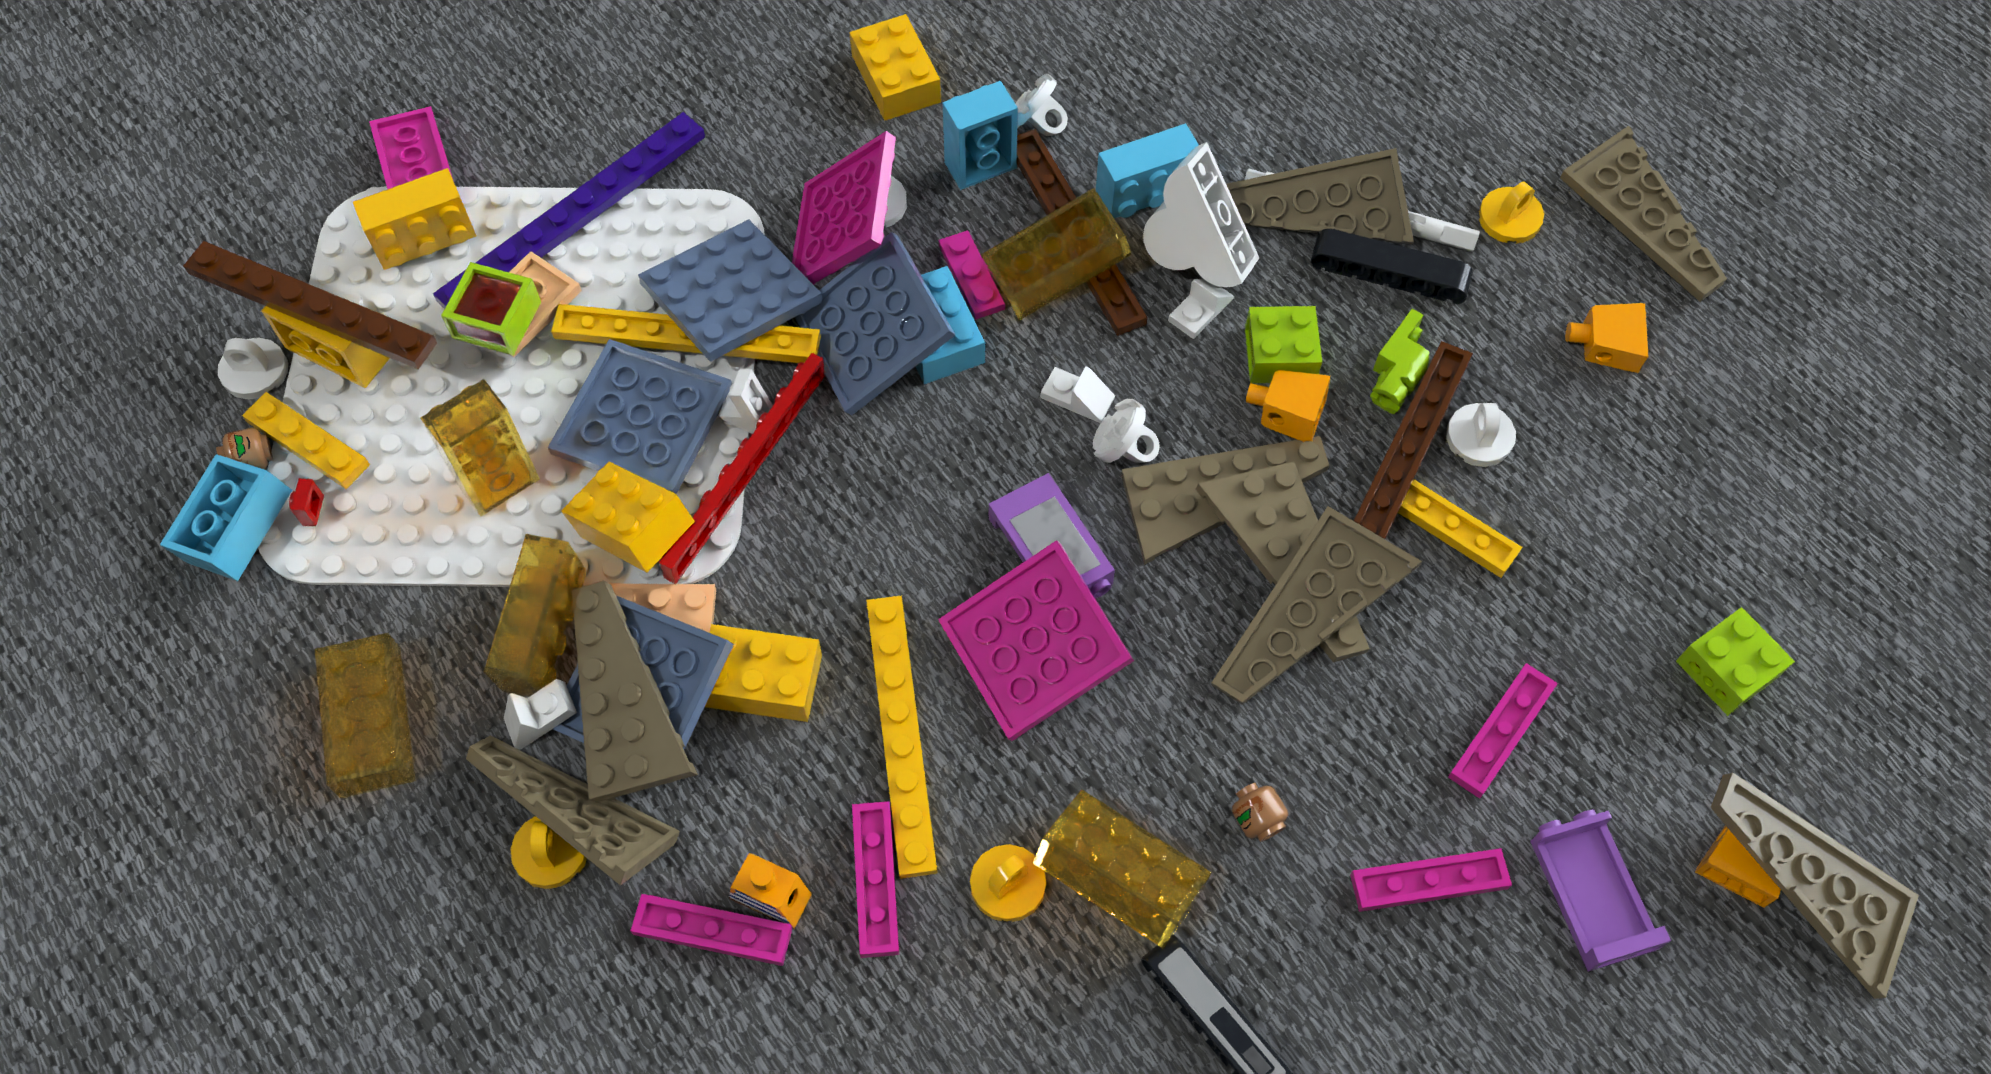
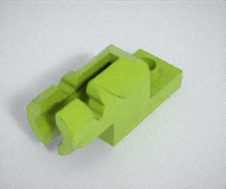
[1370,309,1430,414]

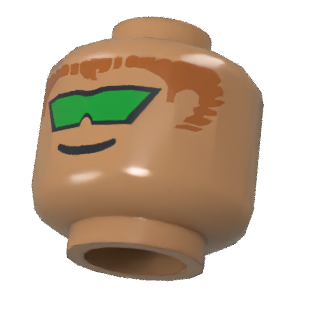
[216,428,273,470]
[1232,783,1288,842]

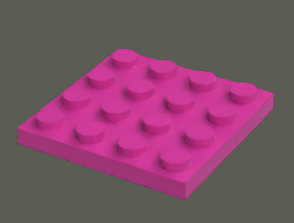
[792,131,896,285]
[938,540,1134,741]

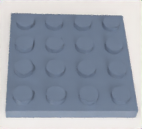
[638,219,822,362]
[795,232,955,415]
[548,339,732,494]
[553,596,734,749]

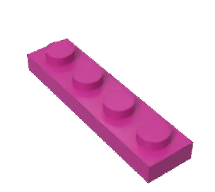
[1448,663,1558,799]
[852,801,900,958]
[1350,848,1512,912]
[630,894,793,966]

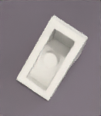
[1168,279,1234,339]
[1040,367,1115,423]
[719,369,773,434]
[504,679,577,750]

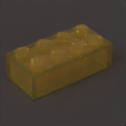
[981,188,1132,321]
[420,379,540,517]
[484,534,586,697]
[315,632,416,798]
[1033,789,1212,949]

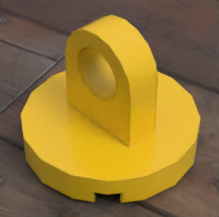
[1479,182,1544,244]
[510,816,587,889]
[970,844,1046,922]

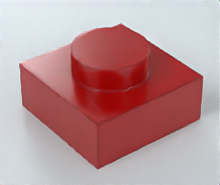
[289,478,324,526]

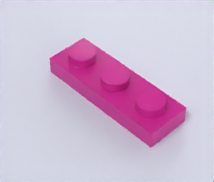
[938,230,1005,320]

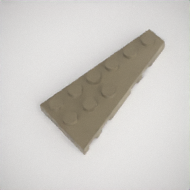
[1560,126,1727,302]
[1226,148,1414,245]
[1121,436,1329,565]
[1195,461,1370,662]
[1211,506,1422,705]
[572,581,698,802]
[466,735,680,886]
[1710,773,1919,999]

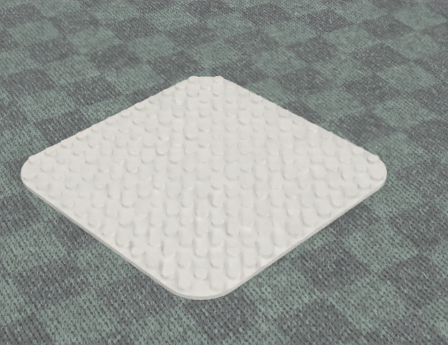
[258,186,765,588]

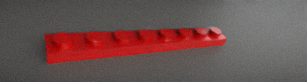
[659,353,825,585]

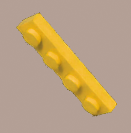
[242,392,370,489]
[1398,480,1523,578]

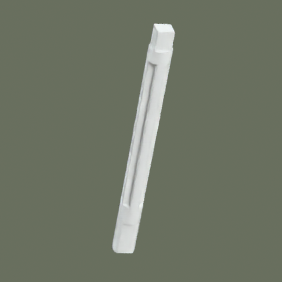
[1244,169,1480,252]

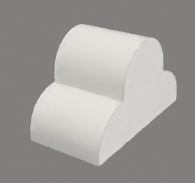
[1143,142,1259,287]

